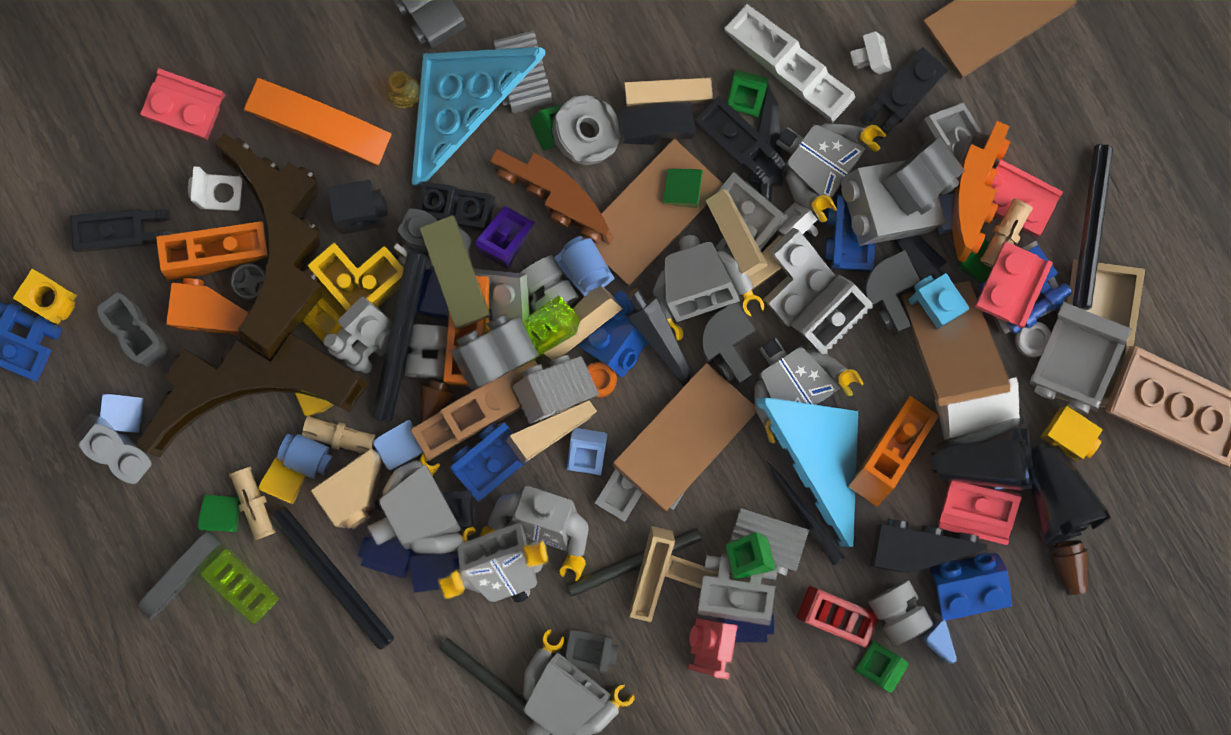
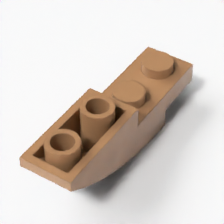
[410,360,537,461]

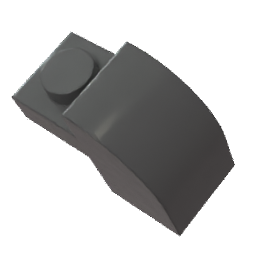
[862,250,920,336]
[701,302,756,386]

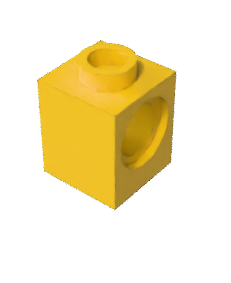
[13,269,77,324]
[1040,406,1103,461]

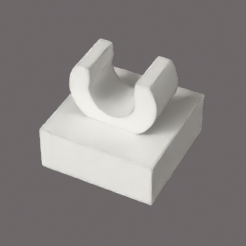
[850,32,892,74]
[776,202,818,237]

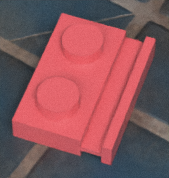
[140,68,226,141]
[991,160,1063,238]
[975,241,1053,329]
[937,481,1021,545]
[688,618,737,679]

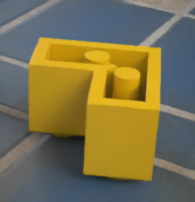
[307,242,404,311]

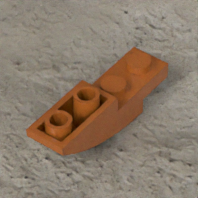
[490,149,613,244]

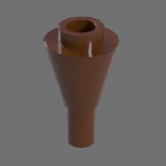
[420,378,455,423]

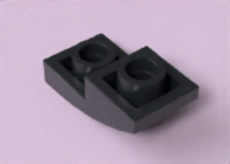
[617,102,696,145]
[416,181,496,230]

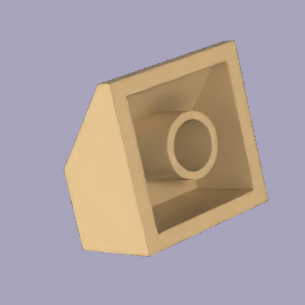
[311,449,383,530]

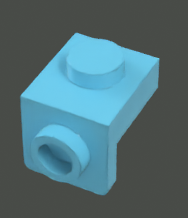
[908,273,970,329]

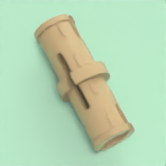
[979,198,1033,268]
[301,416,376,454]
[229,467,276,541]

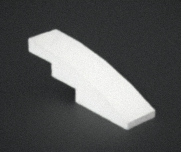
[724,4,855,123]

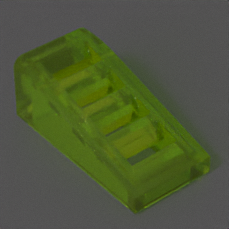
[522,296,580,365]
[201,549,280,625]

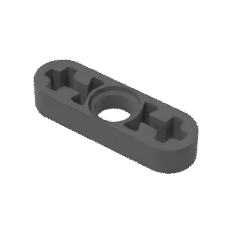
[137,531,222,620]

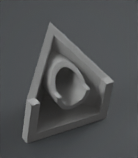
[917,103,981,165]

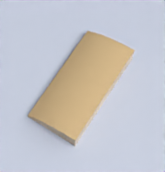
[1055,259,1145,408]

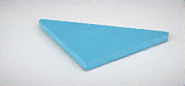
[411,47,545,187]
[756,398,859,547]

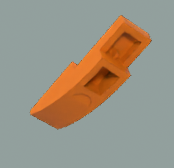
[952,121,1011,263]

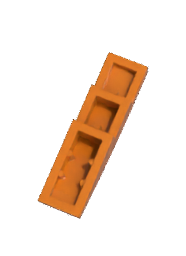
[243,78,392,166]

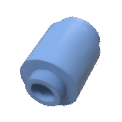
[561,236,610,292]
[277,434,333,479]

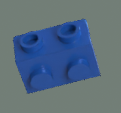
[825,195,875,272]
[579,290,648,377]
[450,422,529,502]
[930,553,1012,621]

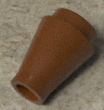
[1052,540,1088,595]

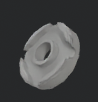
[552,95,621,165]

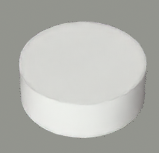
[1015,322,1051,358]

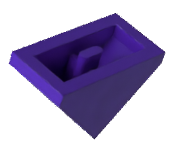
[475,206,535,270]

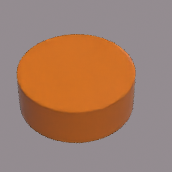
[587,362,617,398]

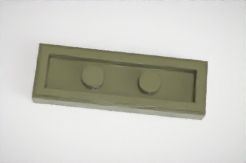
[420,215,491,329]

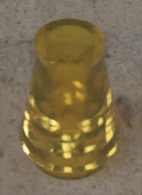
[386,71,420,108]

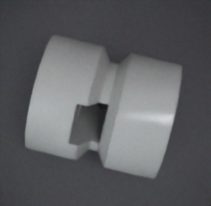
[520,255,579,321]
[404,325,448,379]
[868,580,933,646]

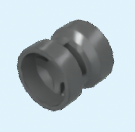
[231,264,265,303]

